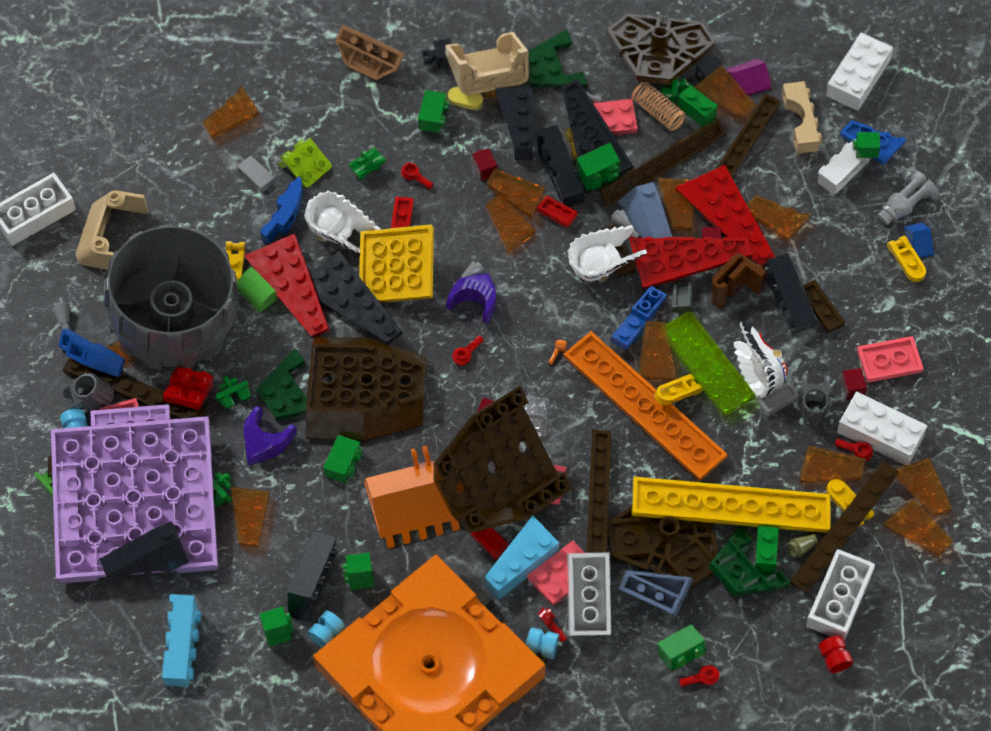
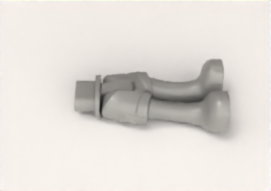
[877,171,939,225]

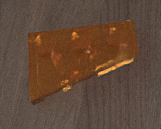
[487,169,545,219]

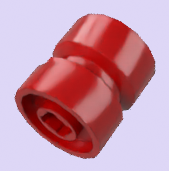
[818,635,853,674]

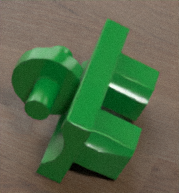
[662,77,690,105]
[348,147,386,180]
[215,375,251,410]
[212,472,233,507]

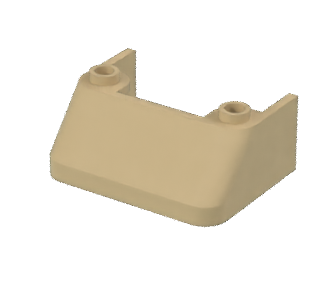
[76,191,148,270]

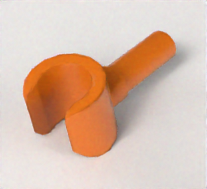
[548,340,567,365]

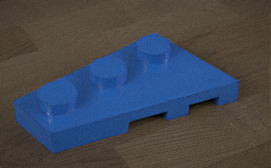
[840,120,906,166]

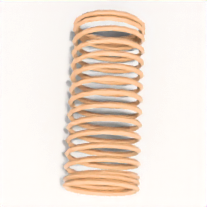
[632,82,686,131]

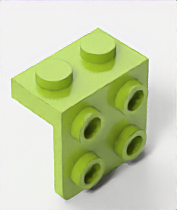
[277,138,332,188]

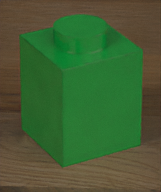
[852,132,880,158]

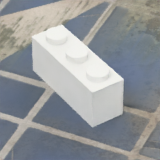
[817,139,870,195]

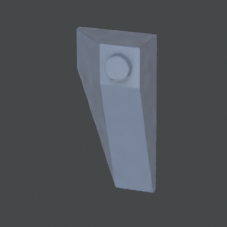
[618,182,672,238]

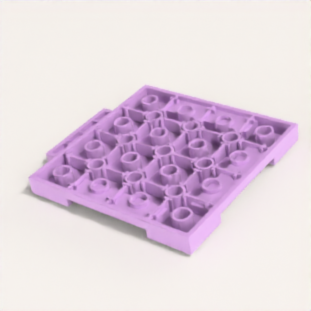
[51,405,218,584]

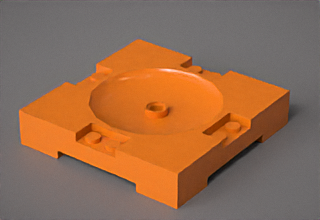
[313,554,545,731]

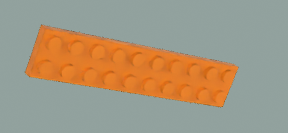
[564,331,727,482]

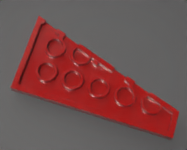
[675,165,775,267]
[244,234,330,338]
[628,237,752,290]

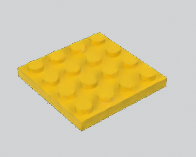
[359,225,434,303]

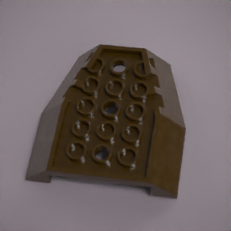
[306,336,428,441]
[433,386,572,533]

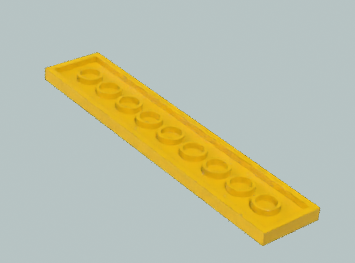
[632,477,830,533]

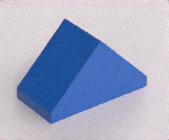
[904,223,934,258]

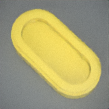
[448,87,483,110]

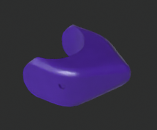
[446,273,497,324]
[244,406,297,466]

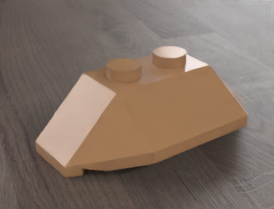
[335,25,405,80]

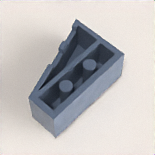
[619,570,693,616]

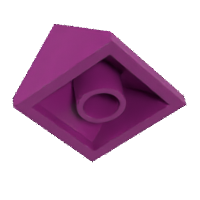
[724,59,771,99]

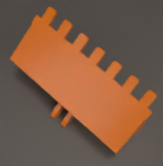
[364,445,464,548]

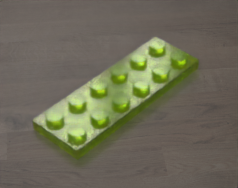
[658,312,756,417]

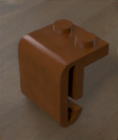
[710,254,766,307]

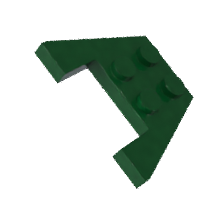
[528,29,587,89]
[256,348,307,421]
[709,526,791,596]

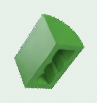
[237,267,277,313]

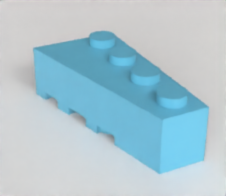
[485,516,559,600]
[162,594,202,687]

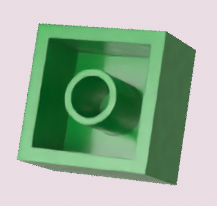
[577,143,620,190]

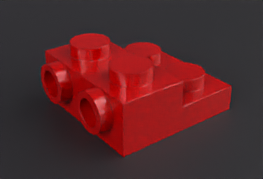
[163,367,213,410]

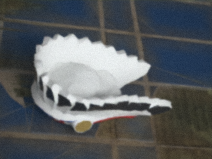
[304,191,381,255]
[567,225,647,282]
[733,321,788,399]

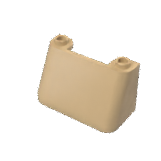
[445,32,529,95]

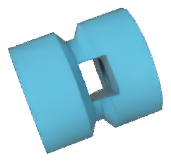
[60,408,88,428]
[307,611,345,648]
[526,627,560,659]

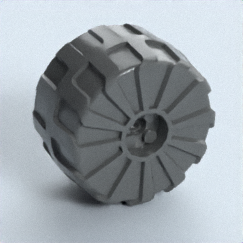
[103,225,239,370]

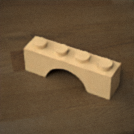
[782,81,822,154]

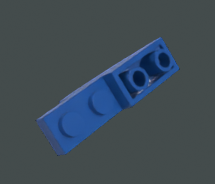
[260,177,303,245]
[610,286,667,350]
[58,328,125,377]

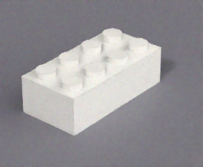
[826,33,893,111]
[0,173,76,246]
[837,392,927,466]
[806,549,875,641]
[567,553,611,635]

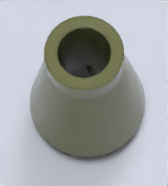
[787,534,818,557]

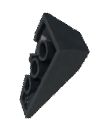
[99,521,189,578]

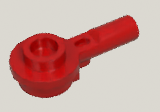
[401,162,434,190]
[452,335,484,366]
[835,438,873,461]
[538,607,568,643]
[679,665,719,687]

